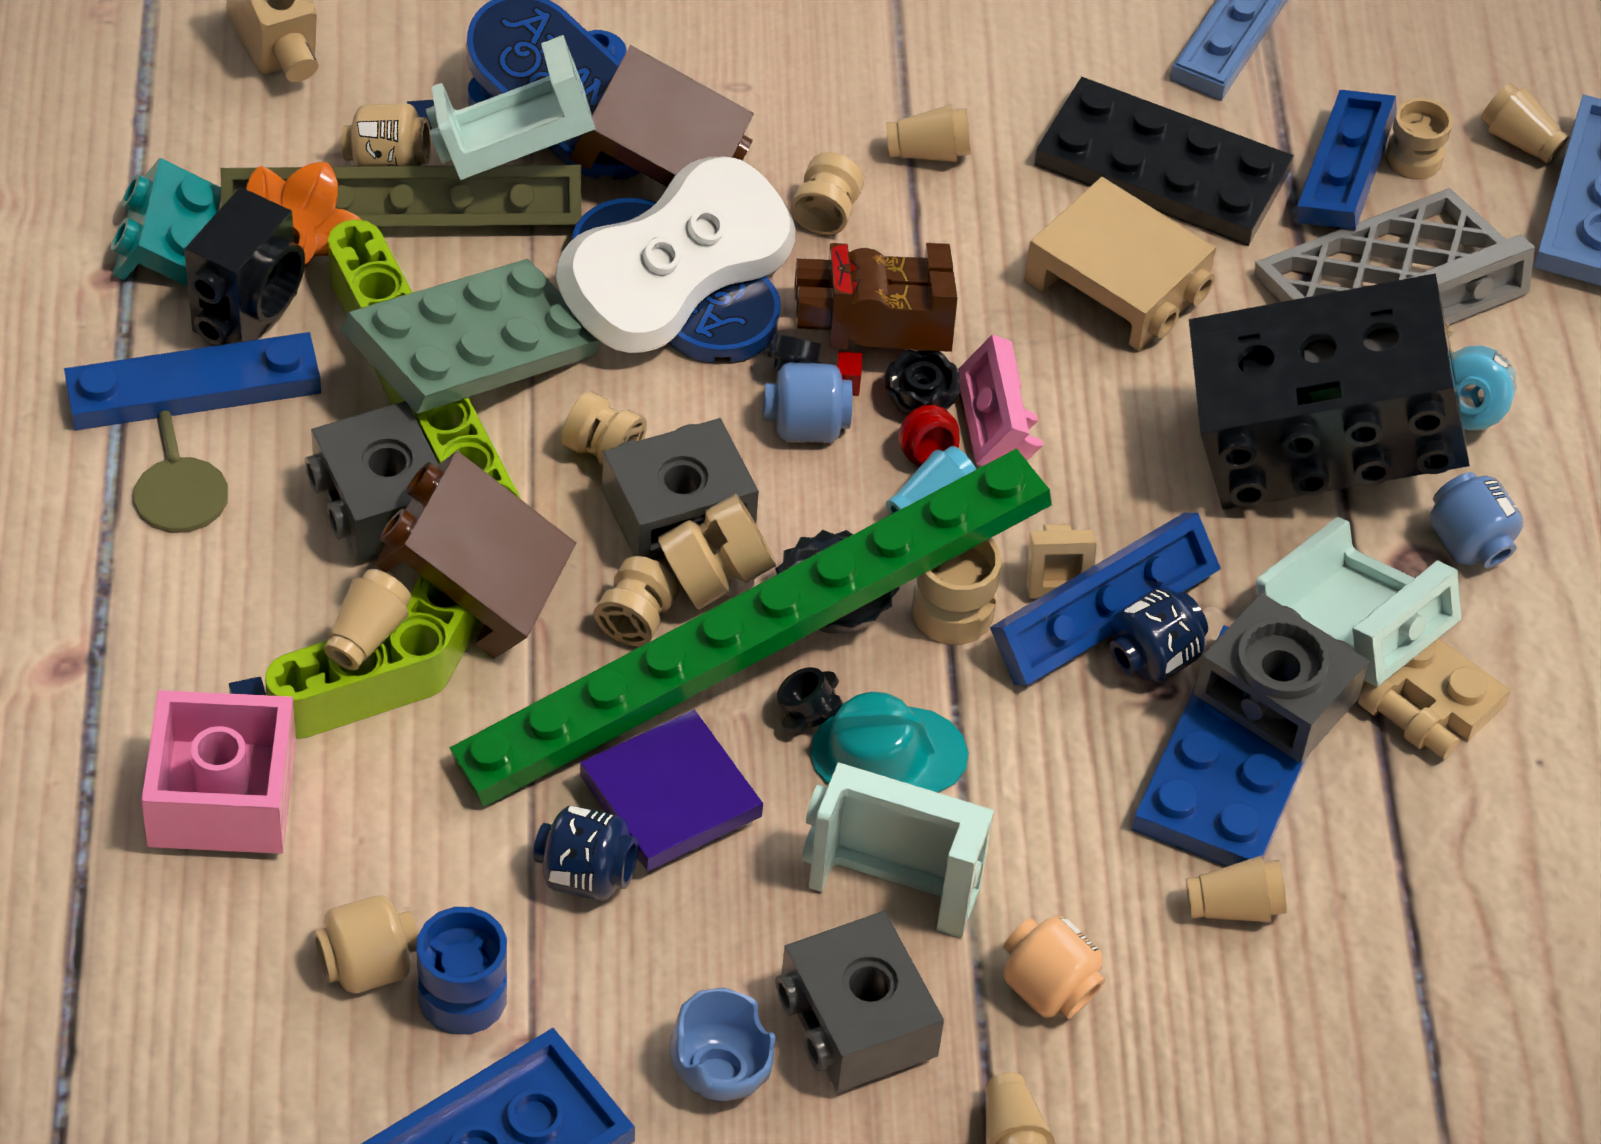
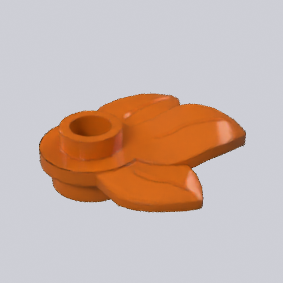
[246,162,361,267]

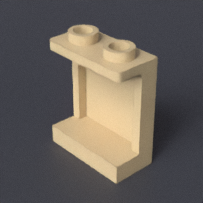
[1024,177,1216,351]

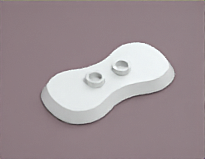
[556,156,796,353]

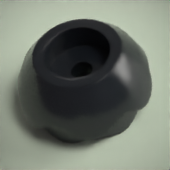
[885,350,961,415]

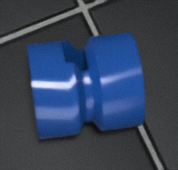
[417,907,507,1035]

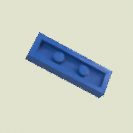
[1297,90,1397,230]

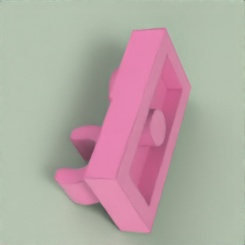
[958,334,1043,466]

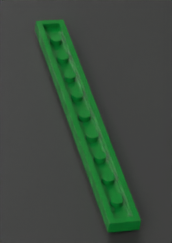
[449,448,1052,808]

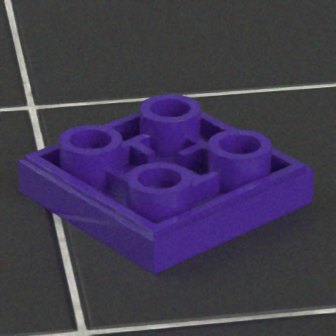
[580,709,763,872]

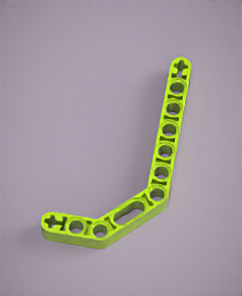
[265,219,520,739]

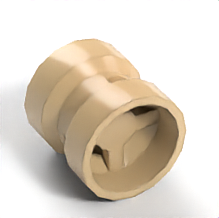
[1385,98,1453,179]
[791,152,865,235]
[561,391,647,466]
[594,556,679,647]

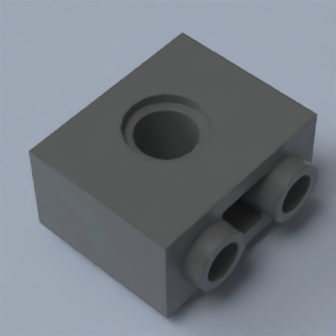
[305,401,438,561]
[602,418,759,560]
[1193,592,1370,763]
[775,910,944,1093]

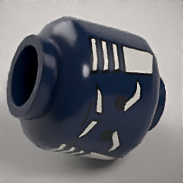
[1110,587,1208,683]
[533,806,638,900]

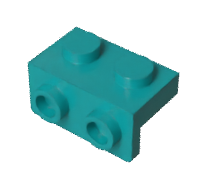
[111,158,221,287]

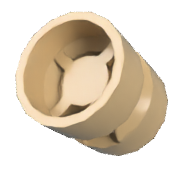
[658,493,777,609]
[912,538,1002,645]

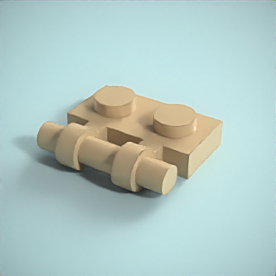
[1358,638,1511,760]

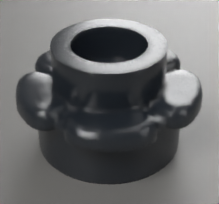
[764,333,823,372]

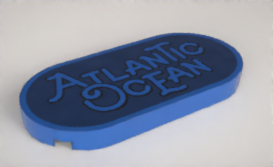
[466,0,640,180]
[572,198,781,362]

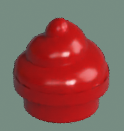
[898,405,960,466]

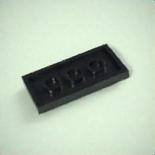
[1034,76,1294,246]

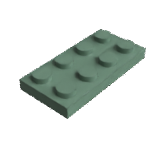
[341,259,601,414]

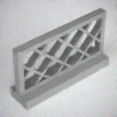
[1254,188,1535,325]

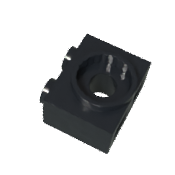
[184,187,305,345]

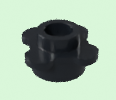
[777,667,843,733]

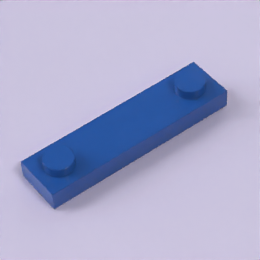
[64,332,321,431]
[990,512,1221,686]

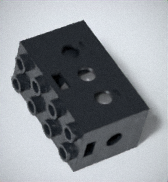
[1189,273,1470,510]

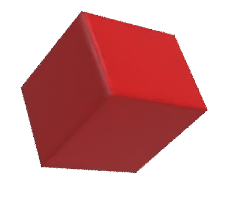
[837,351,863,396]

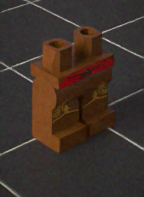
[794,243,958,352]

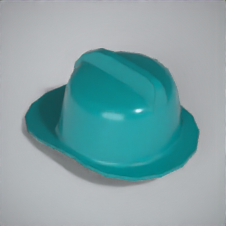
[810,692,969,793]

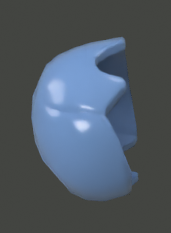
[669,987,776,1102]

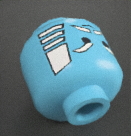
[1452,345,1517,430]

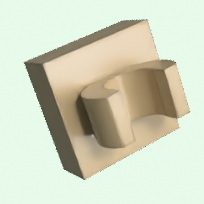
[1026,524,1097,598]

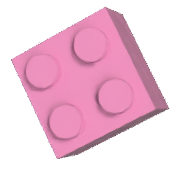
[141,690,296,854]

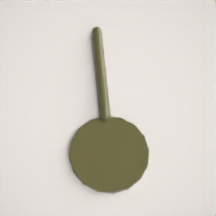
[134,411,228,533]

